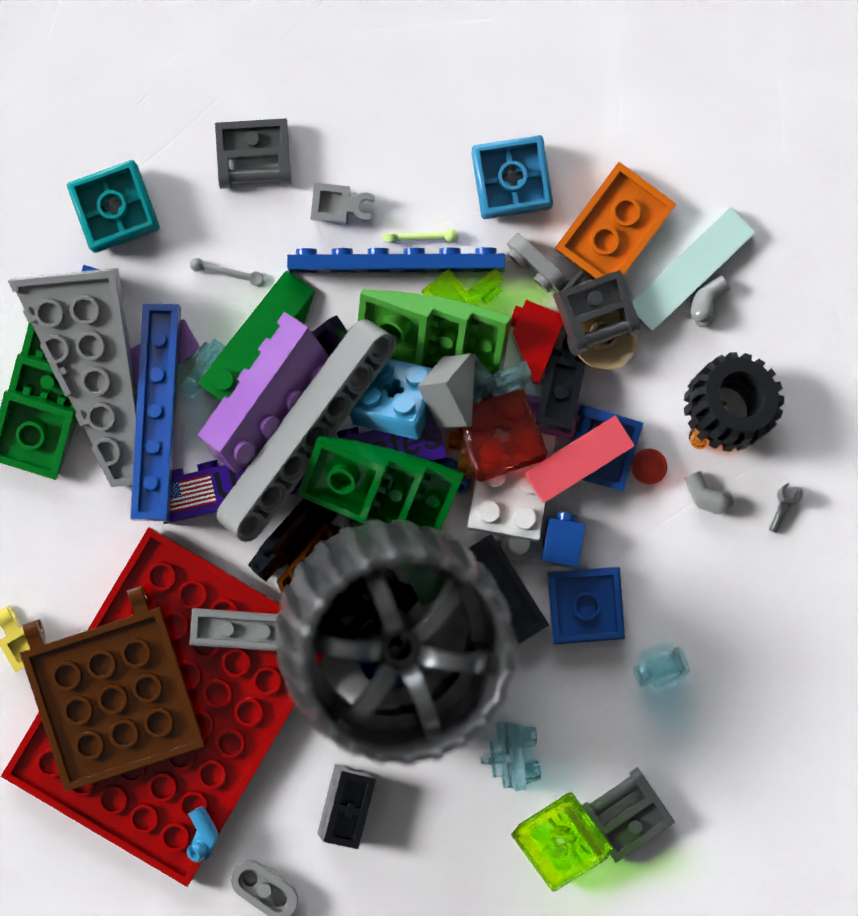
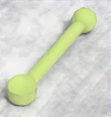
[383,229,458,243]

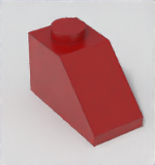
[510,300,563,385]

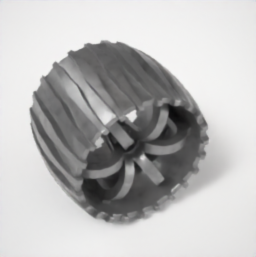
[275,520,516,766]

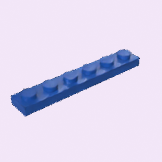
[287,247,505,273]
[130,304,181,522]

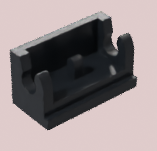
[317,764,376,849]

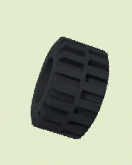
[683,352,784,452]

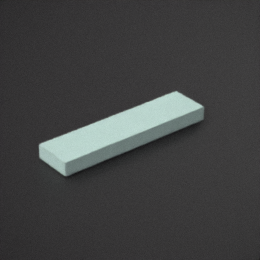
[632,207,756,332]

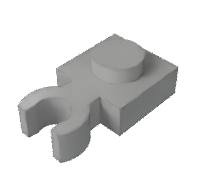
[310,183,375,224]

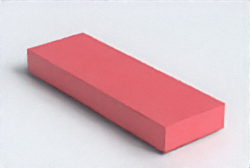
[523,415,635,504]

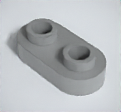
[507,233,569,293]
[231,860,298,916]

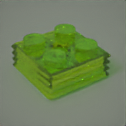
[511,792,613,892]

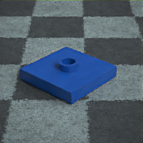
[547,567,625,645]

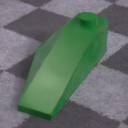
[198,271,315,401]

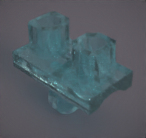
[480,722,541,791]

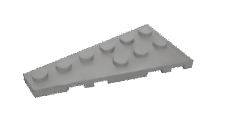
[8,268,137,487]

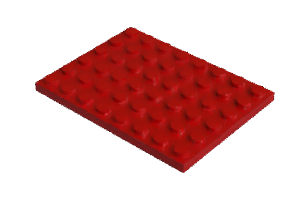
[0,527,325,887]

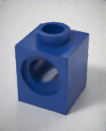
[540,512,586,567]

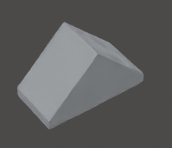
[417,354,475,430]

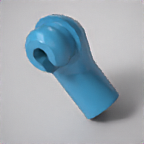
[187,805,219,863]

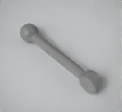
[190,258,263,286]

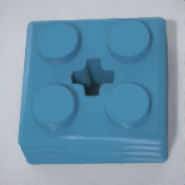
[471,135,553,219]
[350,359,432,439]

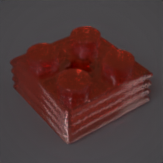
[458,389,548,482]

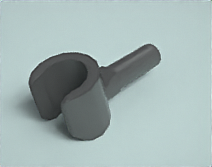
[769,483,803,533]

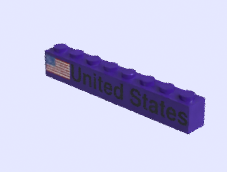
[163,416,447,524]

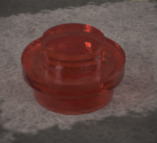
[631,449,667,485]

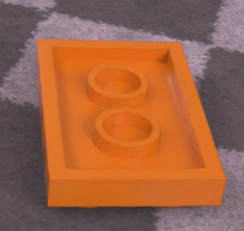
[554,162,676,279]

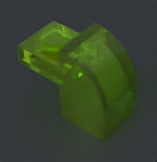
[421,268,504,306]

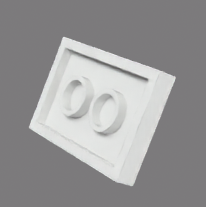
[467,423,556,542]

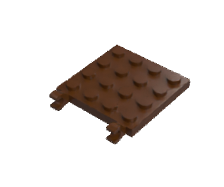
[20,585,206,792]

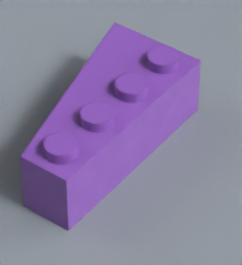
[198,312,329,474]

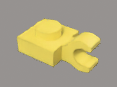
[0,605,30,672]

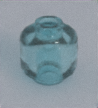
[633,642,690,694]

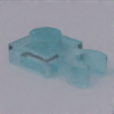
[179,339,225,398]

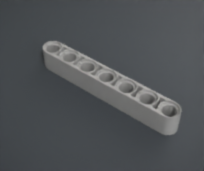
[217,319,396,542]

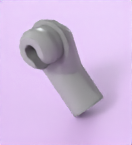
[690,275,730,327]
[684,471,734,514]

